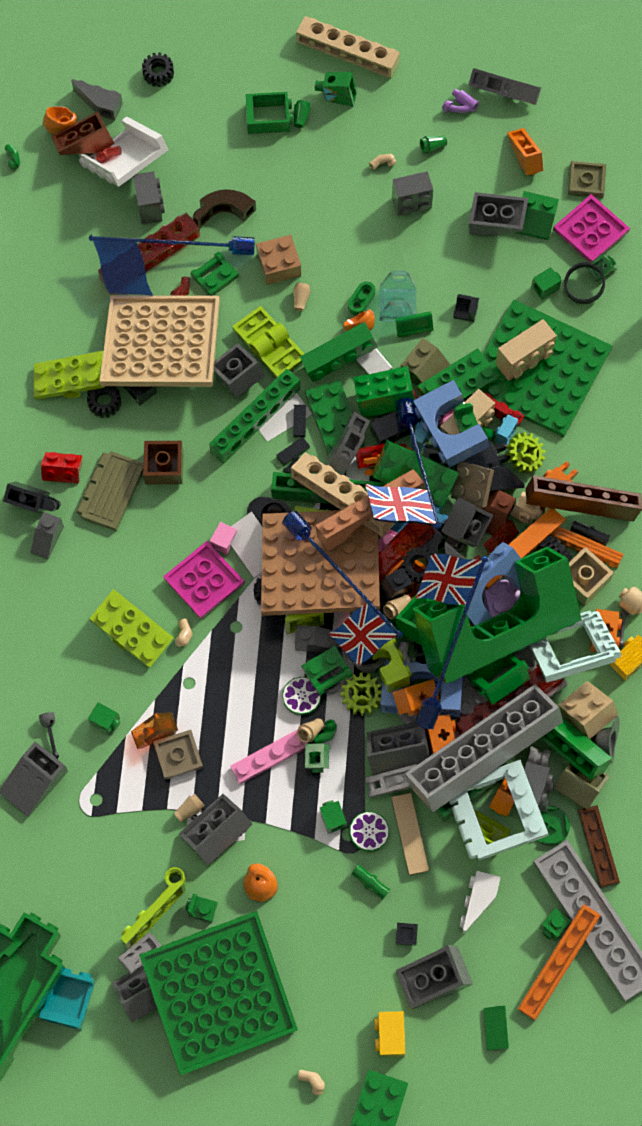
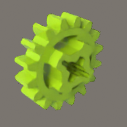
[506,432,546,474]
[340,672,382,716]

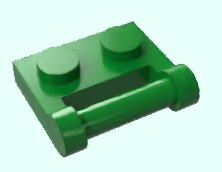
[190,251,239,296]
[301,646,353,696]

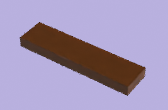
[577,805,620,888]

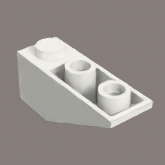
[459,871,501,934]

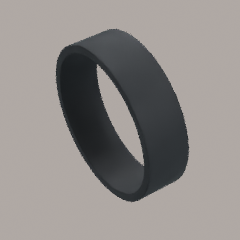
[564,262,605,304]

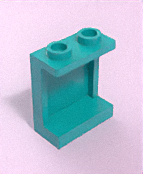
[39,968,95,1030]

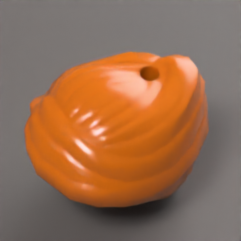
[42,107,77,134]
[343,309,375,332]
[243,863,278,902]

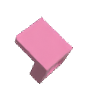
[210,522,237,556]

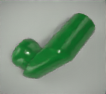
[4,144,20,169]

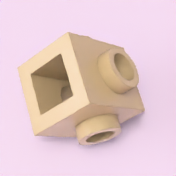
[510,492,542,525]

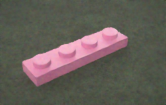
[230,729,308,784]

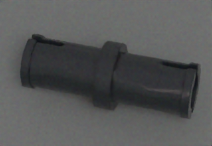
[570,520,610,546]

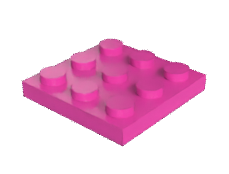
[553,194,630,263]
[163,541,245,619]

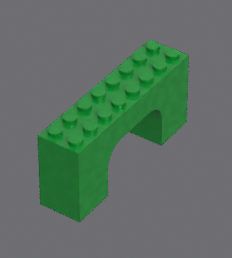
[412,546,582,684]

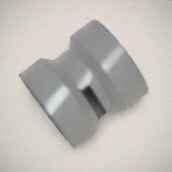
[527,746,551,767]

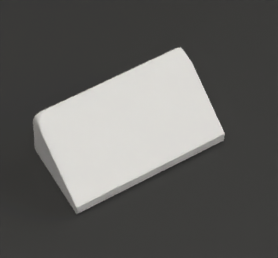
[357,349,393,374]

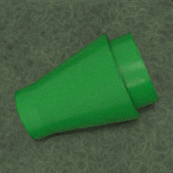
[294,100,311,128]
[420,135,447,153]

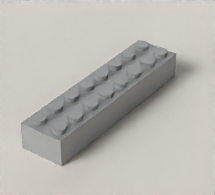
[405,684,563,812]

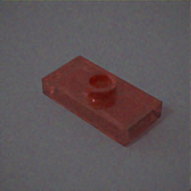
[483,519,519,555]

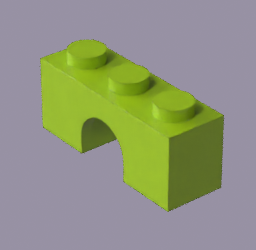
[372,638,412,693]

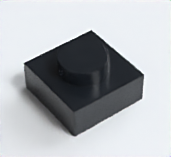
[396,922,418,946]

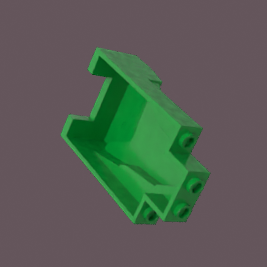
[0,912,65,1081]

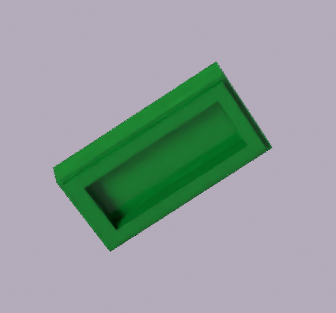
[395,311,434,337]

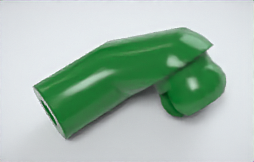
[314,719,337,744]

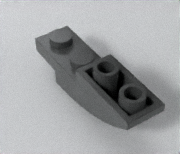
[468,68,541,105]
[324,412,370,475]

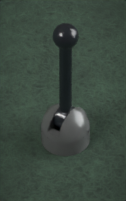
[39,712,59,759]

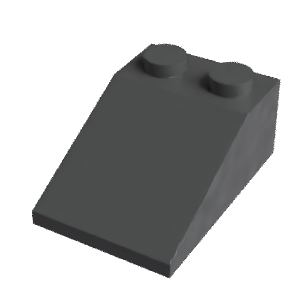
[469,192,528,236]
[396,945,473,1009]

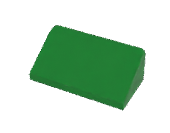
[484,1005,509,1051]

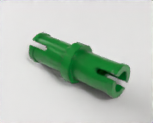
[351,864,391,900]

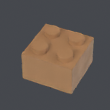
[256,235,301,285]

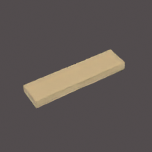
[391,793,429,876]

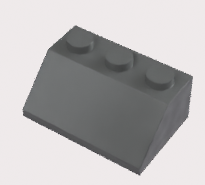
[367,720,431,775]
[179,794,253,865]
[112,966,157,1023]

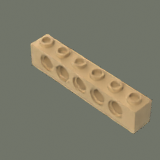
[296,16,400,78]
[291,452,395,537]

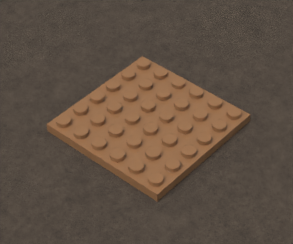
[261,510,380,616]

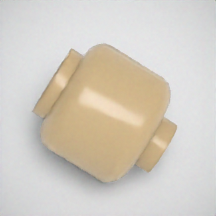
[619,587,642,615]

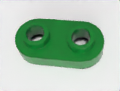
[348,281,376,315]

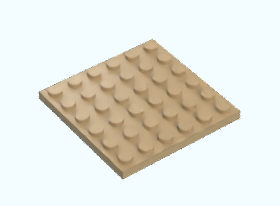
[100,295,220,387]

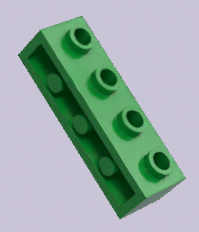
[300,322,378,382]
[541,717,612,780]

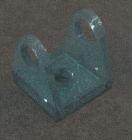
[379,270,416,321]

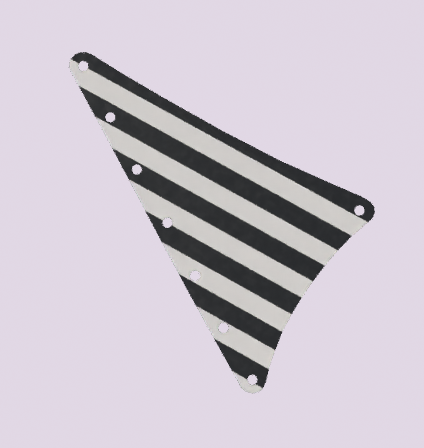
[79,446,384,853]

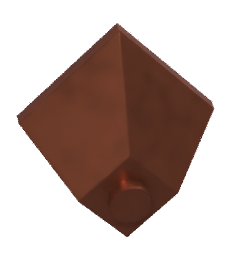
[475,490,516,538]

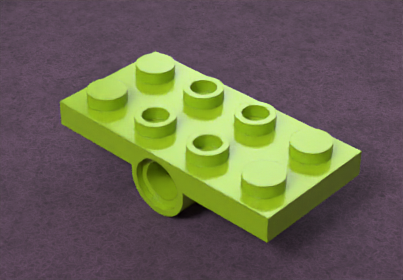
[232,306,304,378]
[34,351,105,400]
[88,589,174,668]

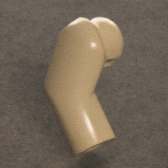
[369,154,396,170]
[175,619,192,647]
[298,1070,325,1095]

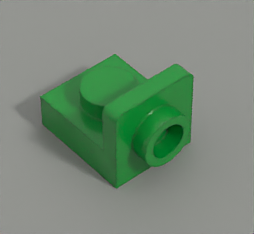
[586,253,617,282]
[453,403,478,433]
[185,893,218,923]
[540,908,571,941]

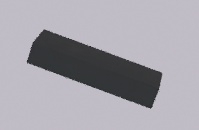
[293,405,306,437]
[276,437,310,466]

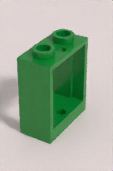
[245,92,293,134]
[466,653,531,705]

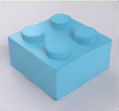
[495,414,518,445]
[410,419,430,452]

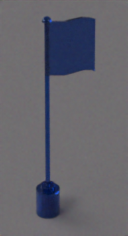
[89,234,255,296]

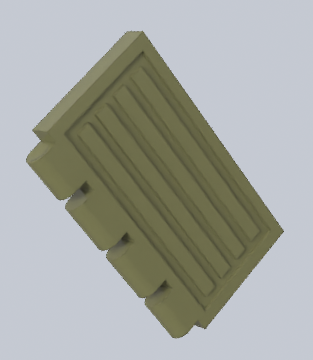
[76,451,143,531]

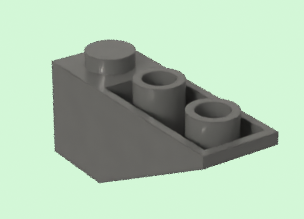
[71,79,123,121]

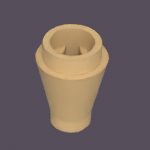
[293,283,311,311]
[383,594,411,620]
[297,718,324,743]
[174,794,204,822]

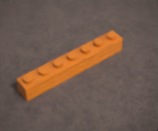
[550,527,623,568]

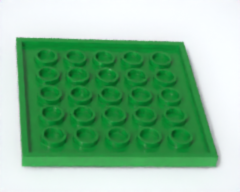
[481,300,613,437]
[139,911,298,1076]

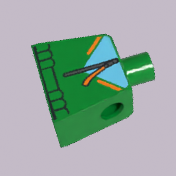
[315,72,358,107]

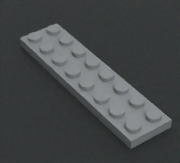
[533,840,642,1002]

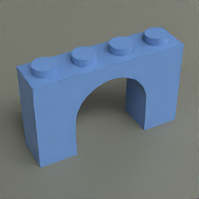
[413,380,490,468]
[465,542,521,627]
[381,661,464,718]

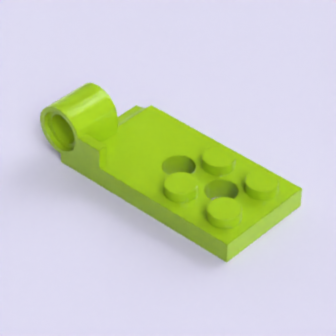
[120,867,186,949]

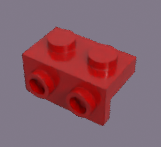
[41,452,83,484]

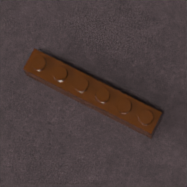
[525,475,642,522]

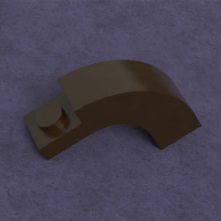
[193,189,256,229]

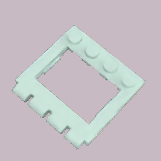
[529,611,621,682]
[449,760,549,861]

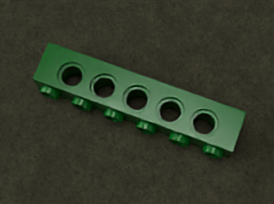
[209,368,301,464]

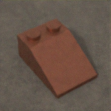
[51,112,115,155]

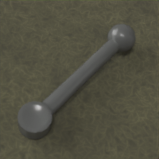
[619,609,629,648]

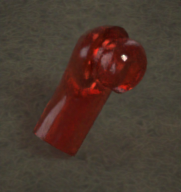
[96,146,122,163]
[170,277,190,296]

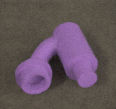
[442,89,479,113]

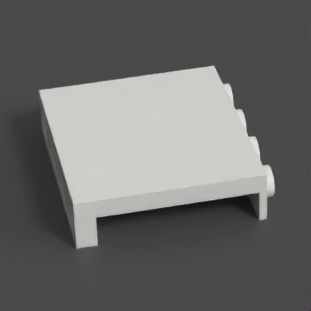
[78,117,169,187]

